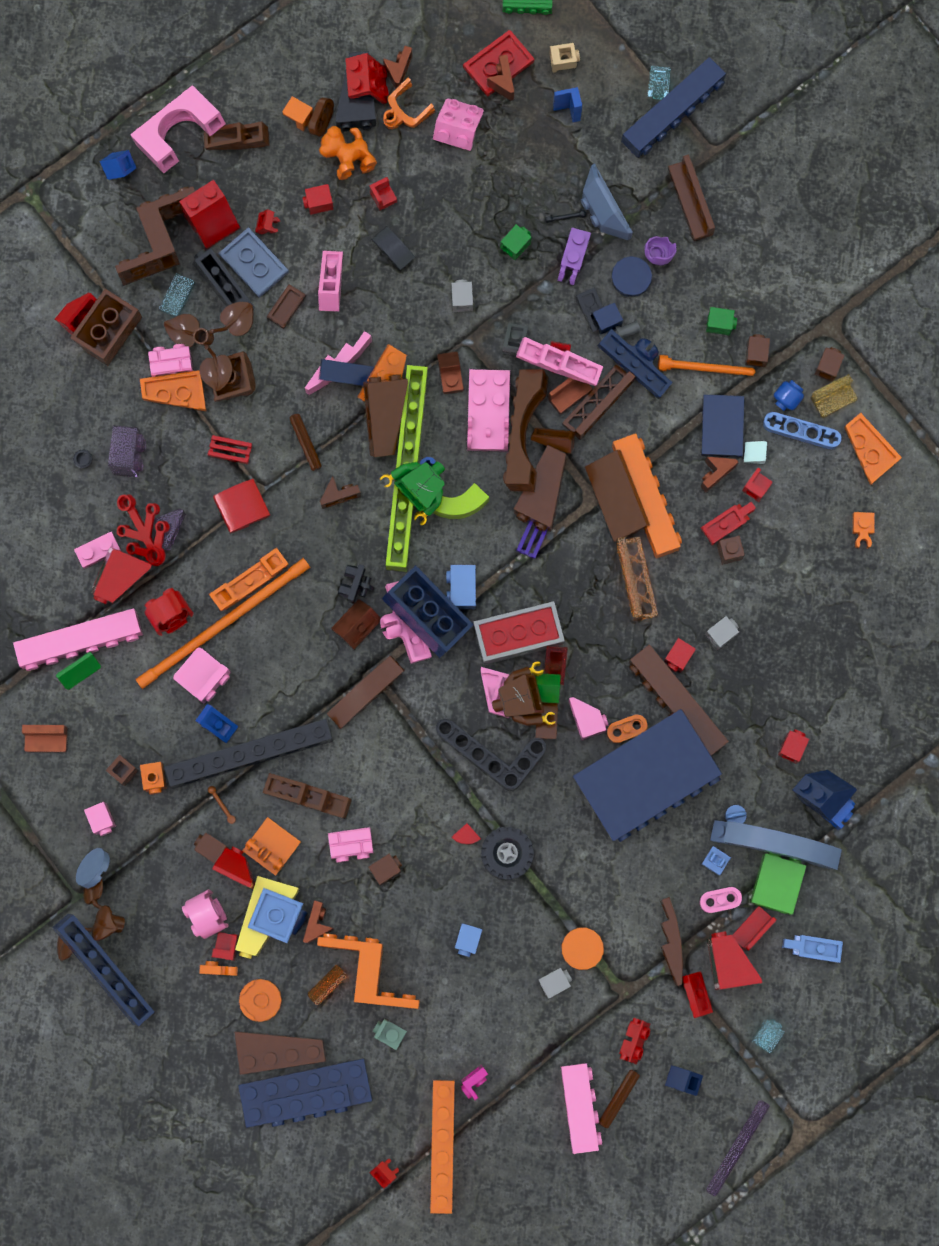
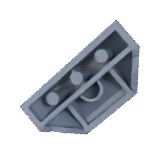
[581,164,633,240]

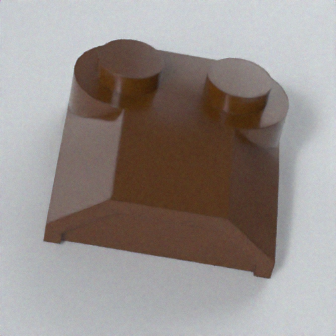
[212,351,256,402]

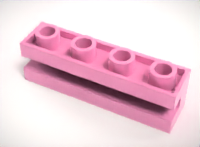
[560,1063,602,1154]

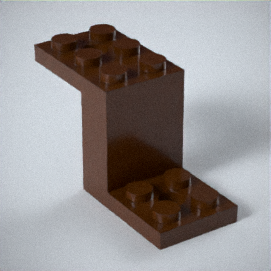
[115,186,195,286]

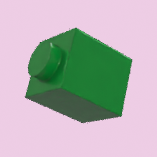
[500,224,532,261]
[706,307,737,336]
[535,674,561,703]

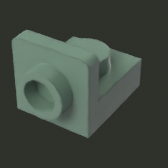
[372,1019,407,1050]

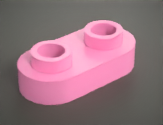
[699,887,742,913]

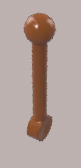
[208,786,236,824]

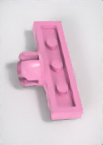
[380,581,432,664]

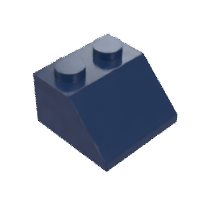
[792,770,857,821]

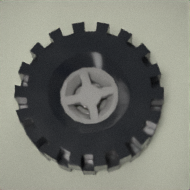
[481,826,534,880]

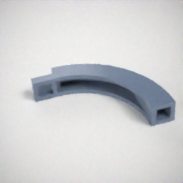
[710,820,842,870]

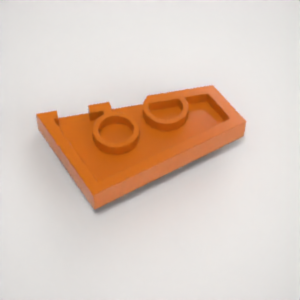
[357,344,407,402]
[140,370,206,411]
[844,413,902,486]

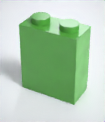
[750,853,806,915]

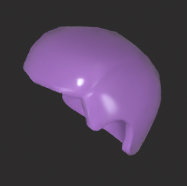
[644,236,676,266]

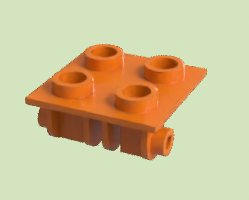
[242,817,301,876]

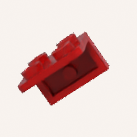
[346,53,389,104]

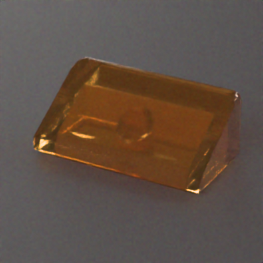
[307,965,347,1005]

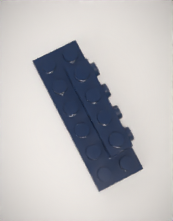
[238,1059,373,1128]

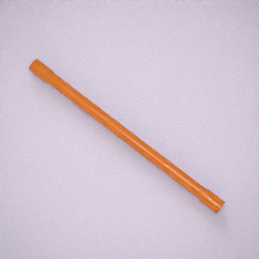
[135,558,311,689]

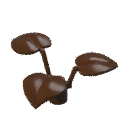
[164,302,253,391]
[57,875,125,961]

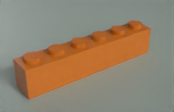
[612,433,682,559]
[430,1080,455,1214]

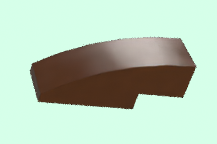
[204,121,269,150]

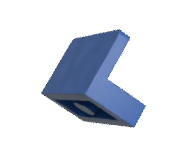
[553,87,582,122]

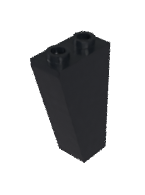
[336,51,376,132]
[192,248,255,309]

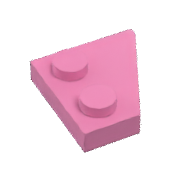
[481,667,509,718]

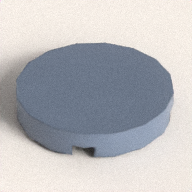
[76,848,110,889]

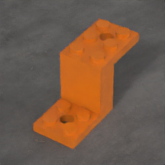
[317,933,420,1009]

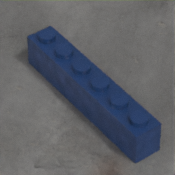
[621,57,726,158]
[52,914,154,1027]

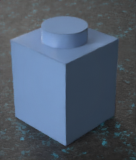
[455,923,482,957]

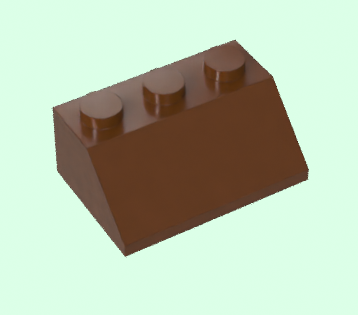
[70,289,142,366]

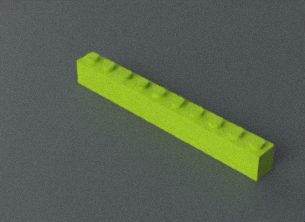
[386,365,428,572]

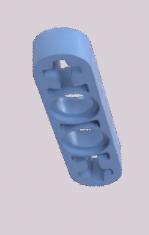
[763,412,841,449]

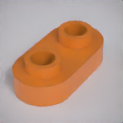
[607,715,647,743]

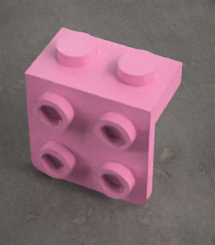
[433,99,484,151]
[174,648,231,704]

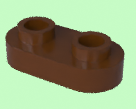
[308,97,334,137]

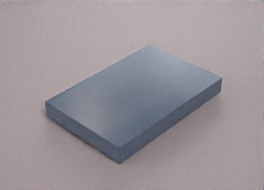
[218,227,289,298]

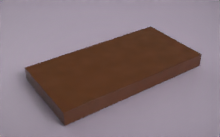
[585,450,650,542]

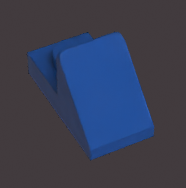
[195,704,238,743]

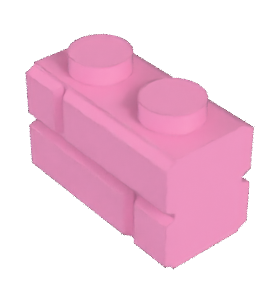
[148,344,193,377]
[328,827,374,863]

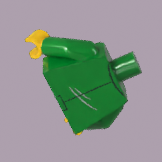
[380,461,445,525]

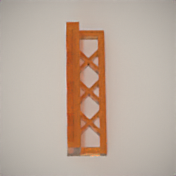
[616,536,658,621]

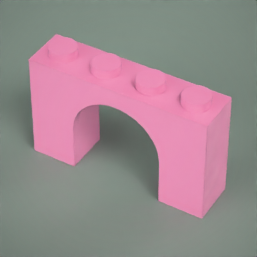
[131,85,226,173]

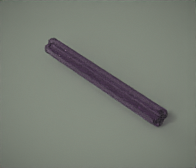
[706,1100,770,1196]

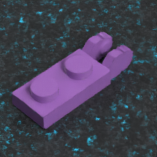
[557,228,591,285]

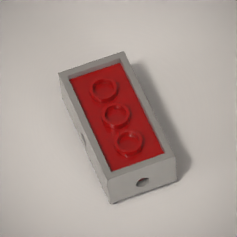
[473,601,565,665]

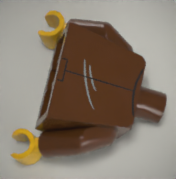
[492,661,555,726]

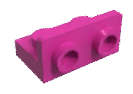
[461,1065,488,1100]

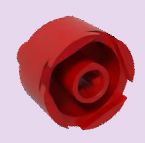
[145,588,193,636]

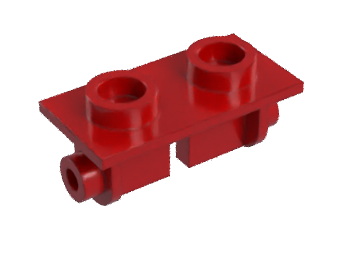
[619,1018,650,1064]

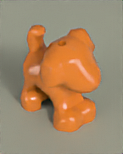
[319,126,377,180]

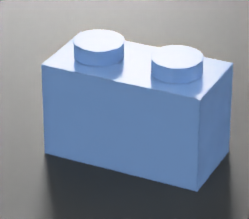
[446,565,476,609]

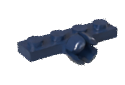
[597,329,673,399]

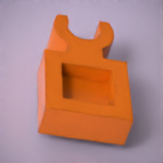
[853,512,874,548]
[199,961,238,976]

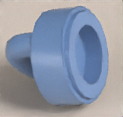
[725,805,746,824]

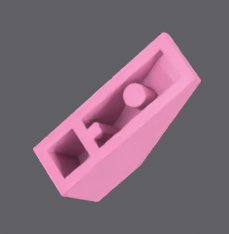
[318,251,343,311]

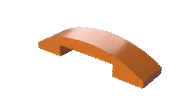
[209,548,289,611]

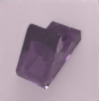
[154,509,186,552]

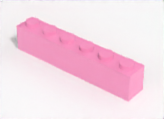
[13,608,143,671]

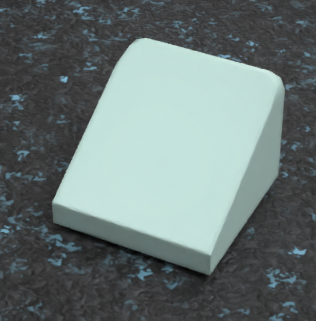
[743,441,767,464]

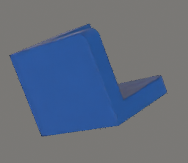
[100,150,136,180]

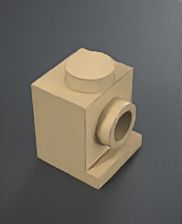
[549,43,580,73]

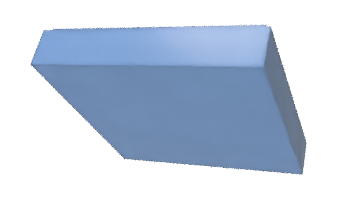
[248,888,303,943]

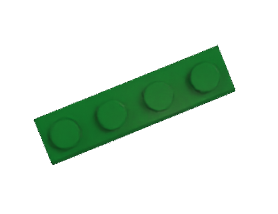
[502,0,552,15]

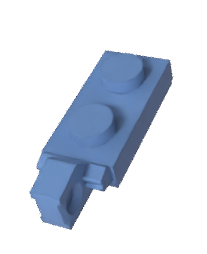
[782,935,843,963]

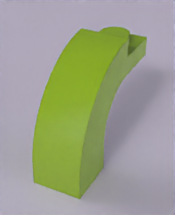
[433,483,489,519]

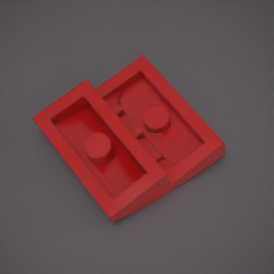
[213,479,270,533]

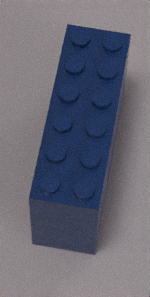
[573,709,723,842]

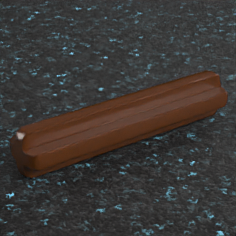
[290,414,322,471]
[599,1070,640,1128]

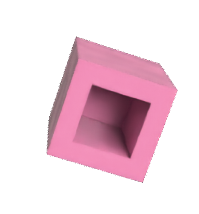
[84,802,116,836]

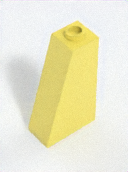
[235,876,299,959]

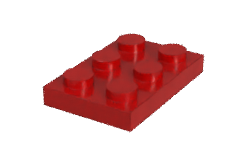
[463,30,535,97]

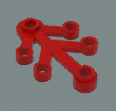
[117,494,169,566]

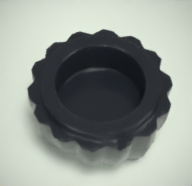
[73,449,93,469]

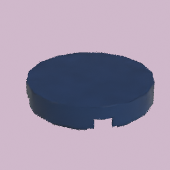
[612,256,652,297]

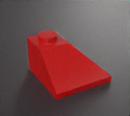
[55,292,97,335]
[212,846,255,889]

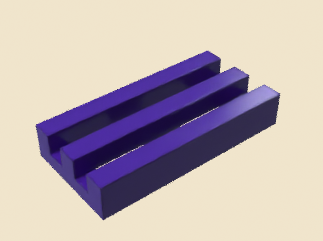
[516,520,548,559]

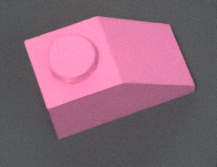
[568,697,608,740]

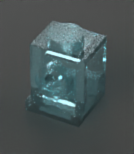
[648,66,671,99]

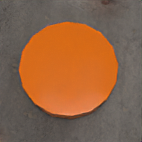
[561,928,604,970]
[239,979,282,1022]

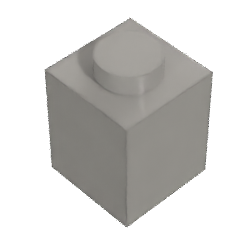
[452,279,473,312]
[705,616,739,650]
[538,968,572,999]

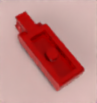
[701,502,756,545]

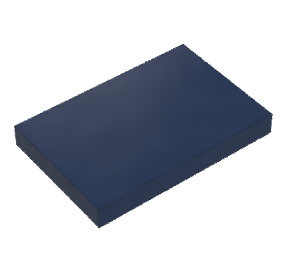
[701,395,744,457]

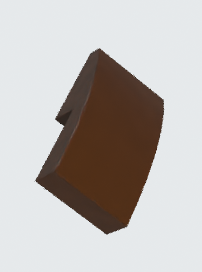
[535,702,558,739]

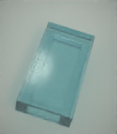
[159,273,195,317]

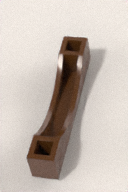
[503,369,549,491]

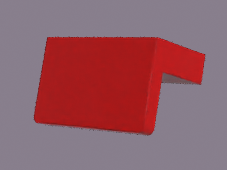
[732,906,777,951]

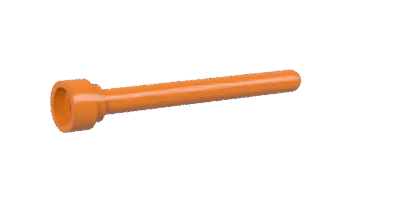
[658,355,755,376]

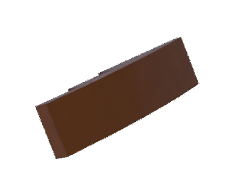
[327,655,405,729]
[263,773,352,819]
[660,897,683,986]

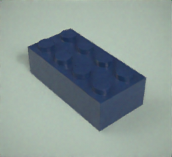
[382,565,474,658]

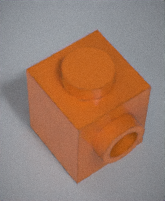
[140,762,167,794]

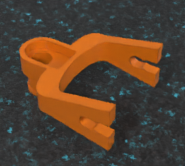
[383,77,435,129]

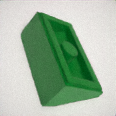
[56,652,101,690]

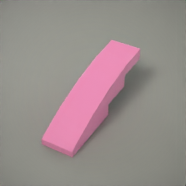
[305,331,372,395]
[516,337,603,386]

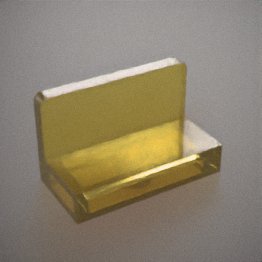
[810,374,858,418]

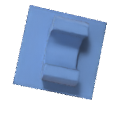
[701,846,731,875]

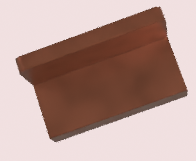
[548,378,593,415]
[331,599,381,649]
[22,725,68,752]

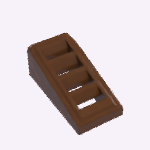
[531,428,575,454]

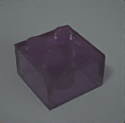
[108,425,146,477]

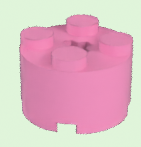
[182,889,228,939]

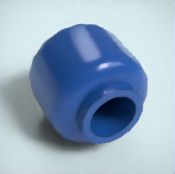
[774,380,804,411]

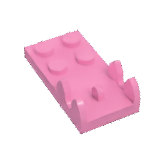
[467,369,510,451]

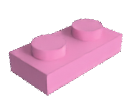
[74,532,121,569]

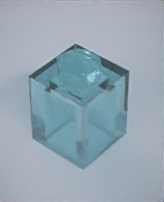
[751,1019,785,1053]

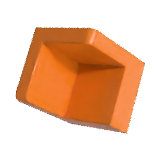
[282,96,313,132]

